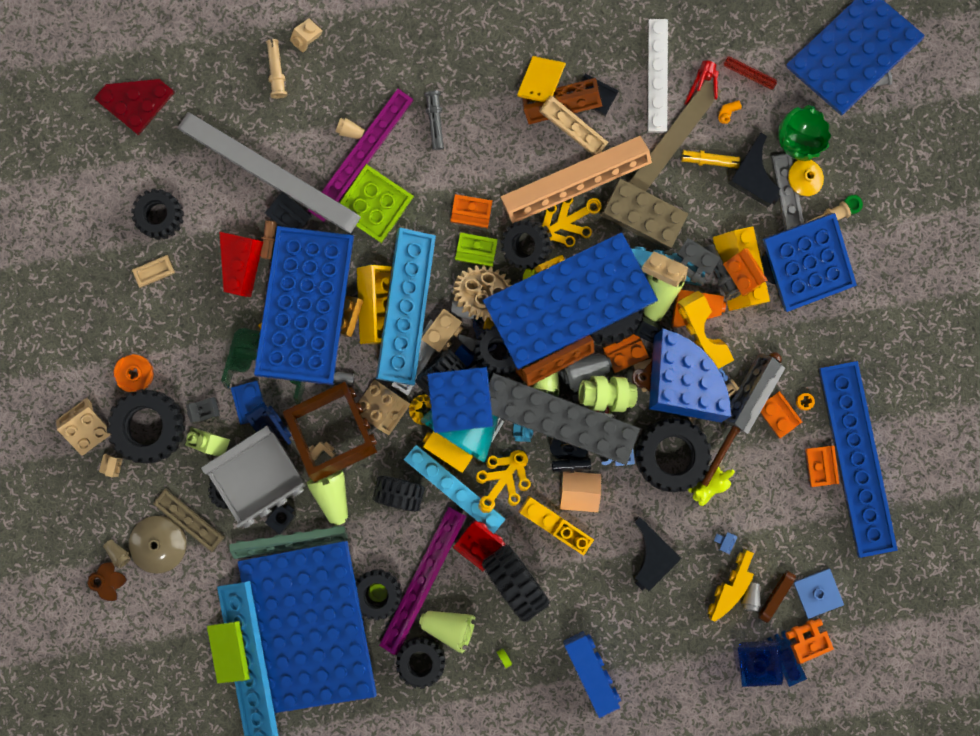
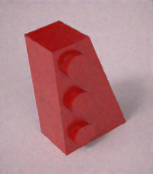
[219,231,263,297]

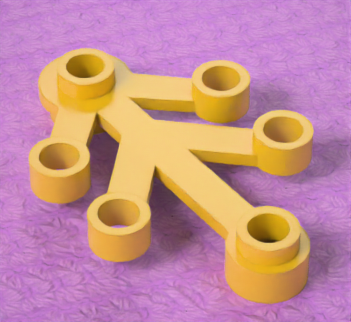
[542,198,602,248]
[476,450,531,513]

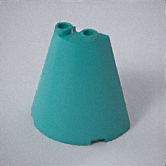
[420,410,499,463]

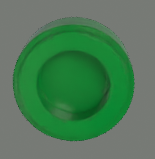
[843,195,863,215]

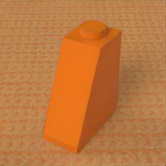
[671,290,726,329]

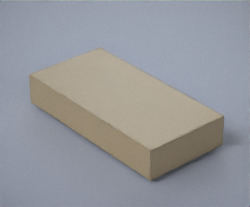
[132,255,175,288]

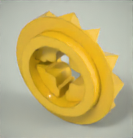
[409,395,431,425]

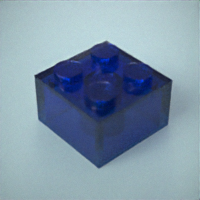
[737,640,784,687]

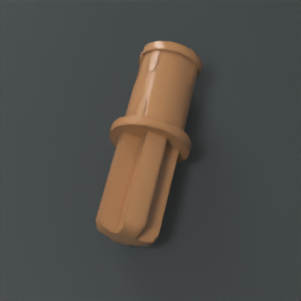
[260,221,277,259]

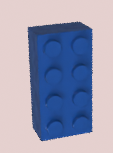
[563,631,621,718]

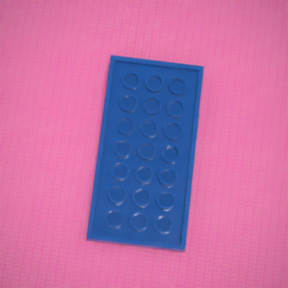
[254,226,354,385]
[483,232,658,370]

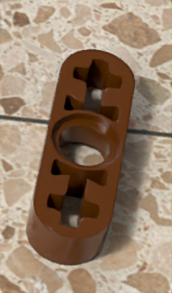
[758,570,796,623]

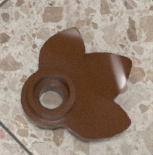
[87,562,127,601]

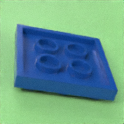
[428,367,494,433]

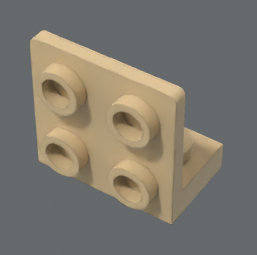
[359,380,410,435]
[56,398,110,455]

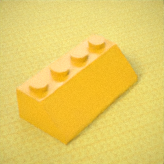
[712,226,770,311]
[357,265,392,344]

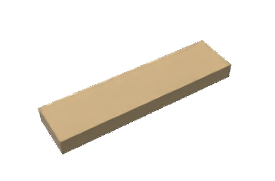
[539,96,609,156]

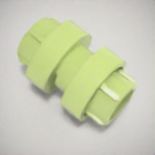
[578,376,638,412]

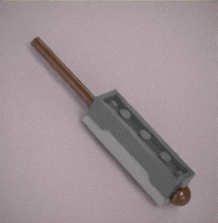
[701,352,785,487]

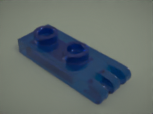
[767,630,807,687]

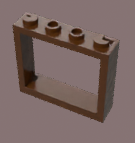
[283,382,378,483]

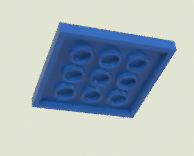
[762,213,857,312]

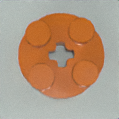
[114,354,154,392]

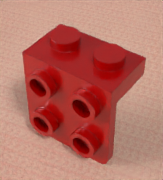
[453,520,505,571]

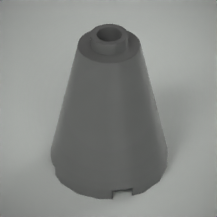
[558,354,612,395]

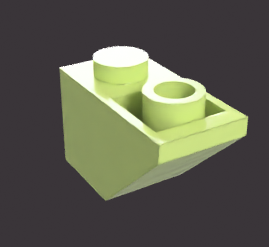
[185,427,230,457]

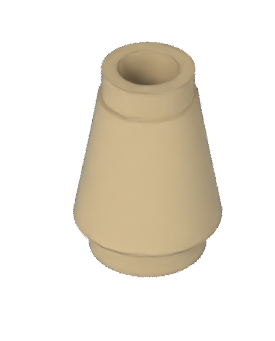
[335,118,365,140]

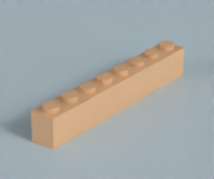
[501,136,652,224]

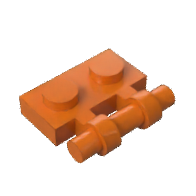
[785,618,834,664]

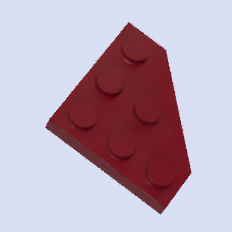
[94,79,175,135]

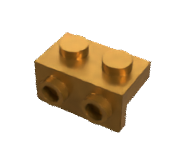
[340,296,364,337]

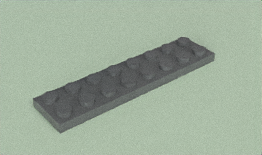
[489,373,640,465]

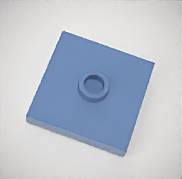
[793,568,844,619]

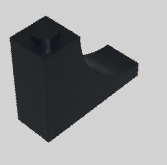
[729,132,781,208]
[633,516,682,591]

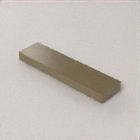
[153,489,225,552]

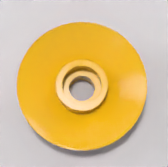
[788,160,824,197]

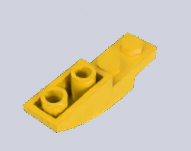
[518,496,594,556]
[707,549,754,622]

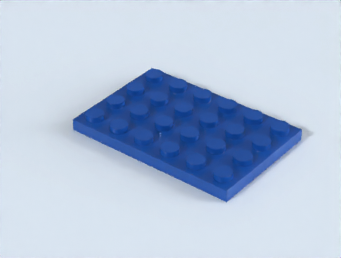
[786,0,925,116]

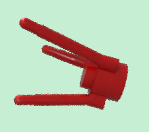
[685,61,719,105]

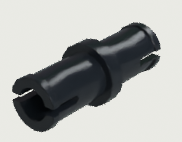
[552,458,591,473]

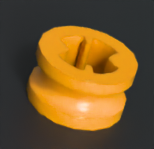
[796,393,815,410]

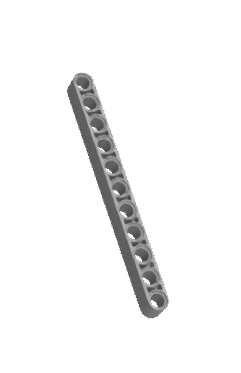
[177,112,361,234]

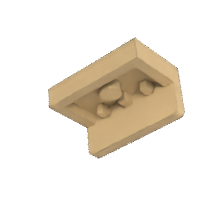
[642,251,688,287]
[421,309,463,354]

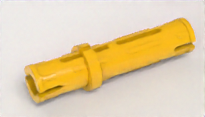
[681,150,740,169]

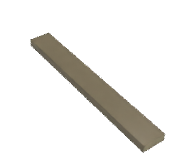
[629,80,721,191]

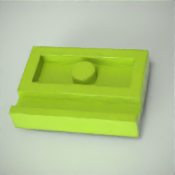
[455,232,498,267]

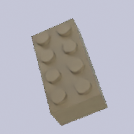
[600,179,688,250]

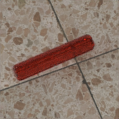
[724,56,777,90]

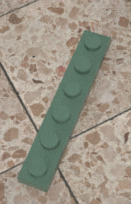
[229,526,348,559]

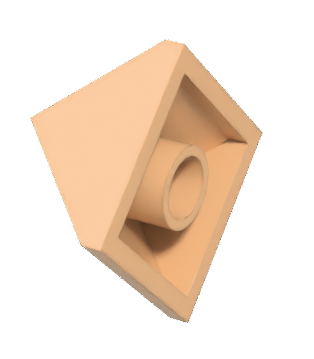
[560,471,601,512]

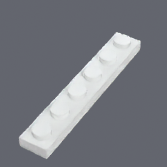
[648,19,668,133]

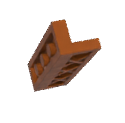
[523,78,602,125]
[516,335,595,386]

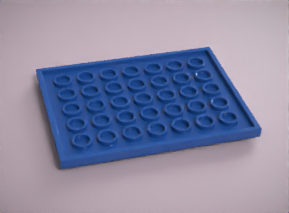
[237,541,377,713]

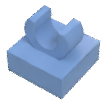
[714,532,737,554]

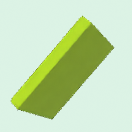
[207,621,250,683]

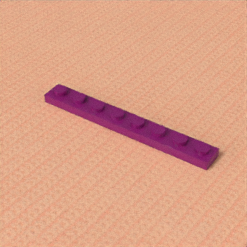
[308,89,413,222]
[379,507,467,655]

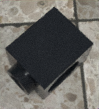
[265,503,297,534]

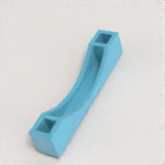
[404,445,506,534]

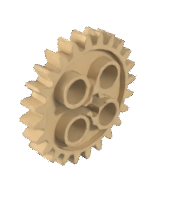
[453,265,512,321]

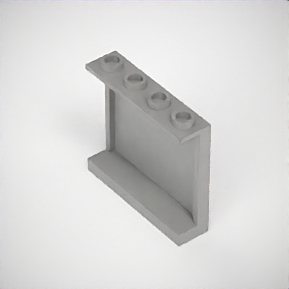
[201,426,307,528]

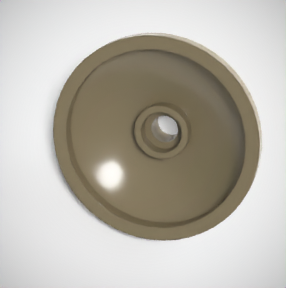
[129,516,187,574]

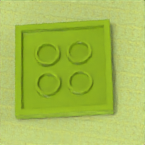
[340,164,414,244]

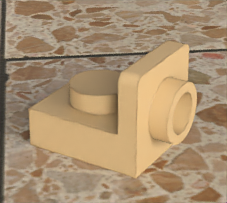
[99,454,123,477]

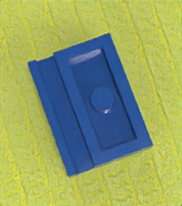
[231,381,264,425]

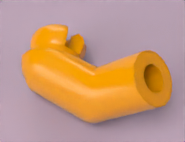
[718,100,742,124]

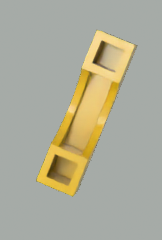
[678,291,734,369]

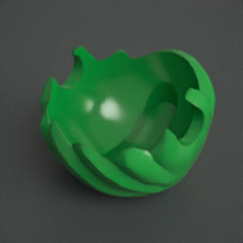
[778,105,831,161]

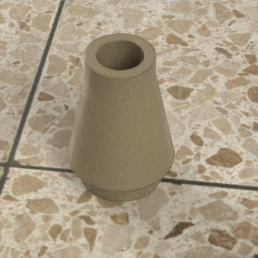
[103,539,131,568]

